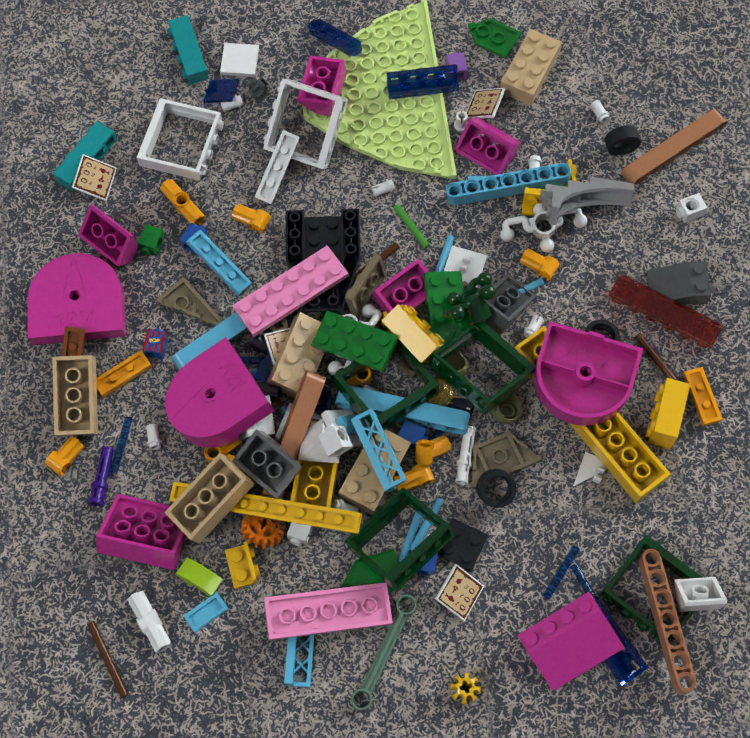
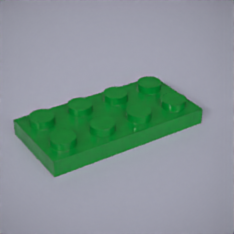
[423,271,470,346]
[311,311,398,373]

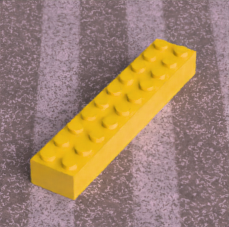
[514,326,671,503]

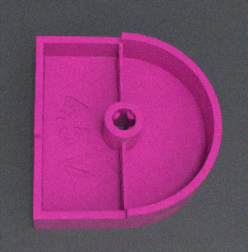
[27,253,126,345]
[534,321,643,426]
[165,337,274,448]

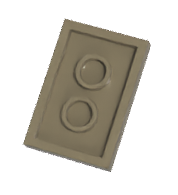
[345,253,387,318]

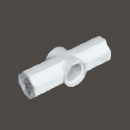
[127,590,172,653]

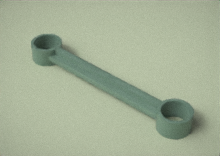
[351,594,417,711]

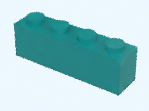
[167,15,209,85]
[53,121,117,192]

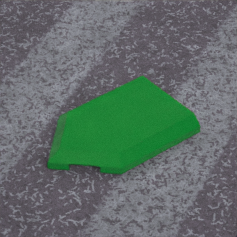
[468,18,522,59]
[342,549,406,593]

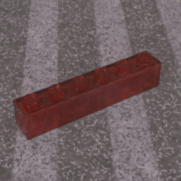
[608,273,724,349]

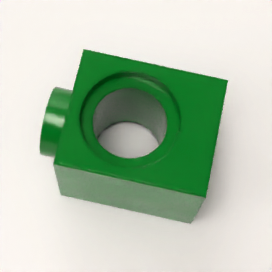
[137,224,165,256]

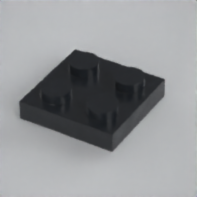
[438,518,488,572]

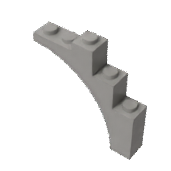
[539,177,634,225]

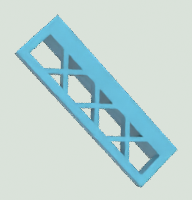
[351,408,407,492]
[284,635,314,687]

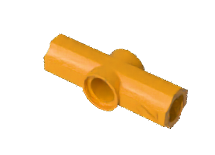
[160,179,206,225]

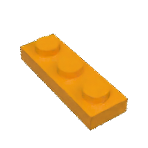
[97,350,152,398]
[683,367,723,426]

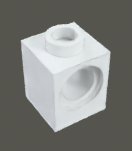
[676,193,707,223]
[318,424,353,457]
[287,523,313,547]

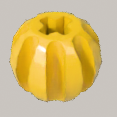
[449,672,481,705]

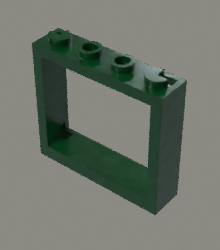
[429,321,536,415]
[333,339,439,435]
[345,488,455,591]
[601,535,703,645]

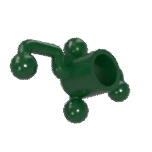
[443,272,496,324]

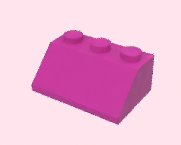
[297,55,347,116]
[454,116,522,175]
[78,204,138,267]
[371,258,429,314]

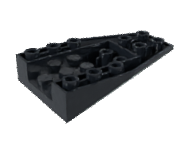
[286,209,361,313]

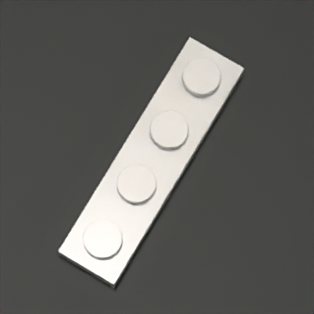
[255,130,300,205]

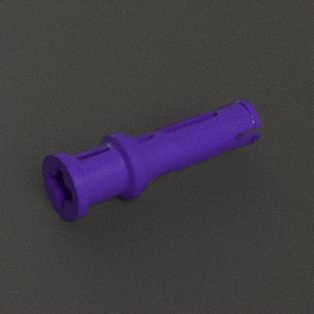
[87,446,114,507]

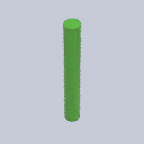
[393,204,430,249]

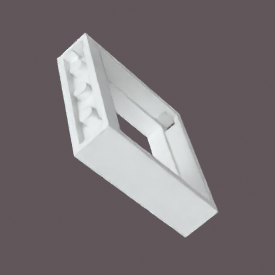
[263,79,348,169]
[137,98,224,181]

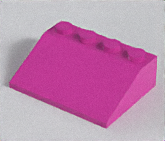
[96,494,186,570]
[517,592,625,691]

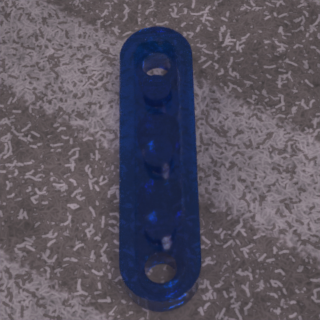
[308,19,362,56]

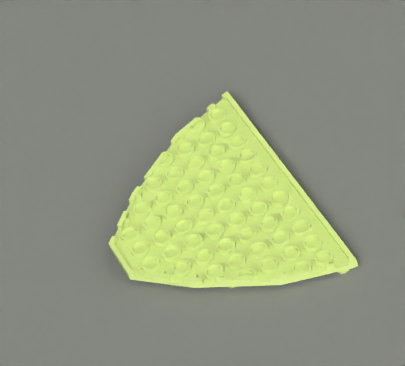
[302,0,457,179]

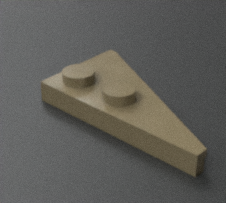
[156,277,223,326]

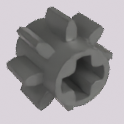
[248,77,270,99]

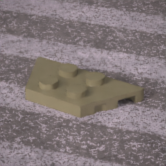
[471,432,542,490]

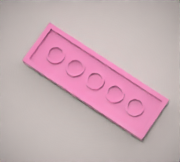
[232,246,349,337]
[264,582,393,641]

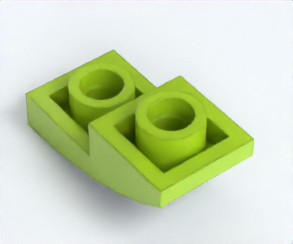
[175,557,223,597]

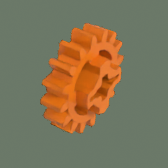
[240,515,285,549]

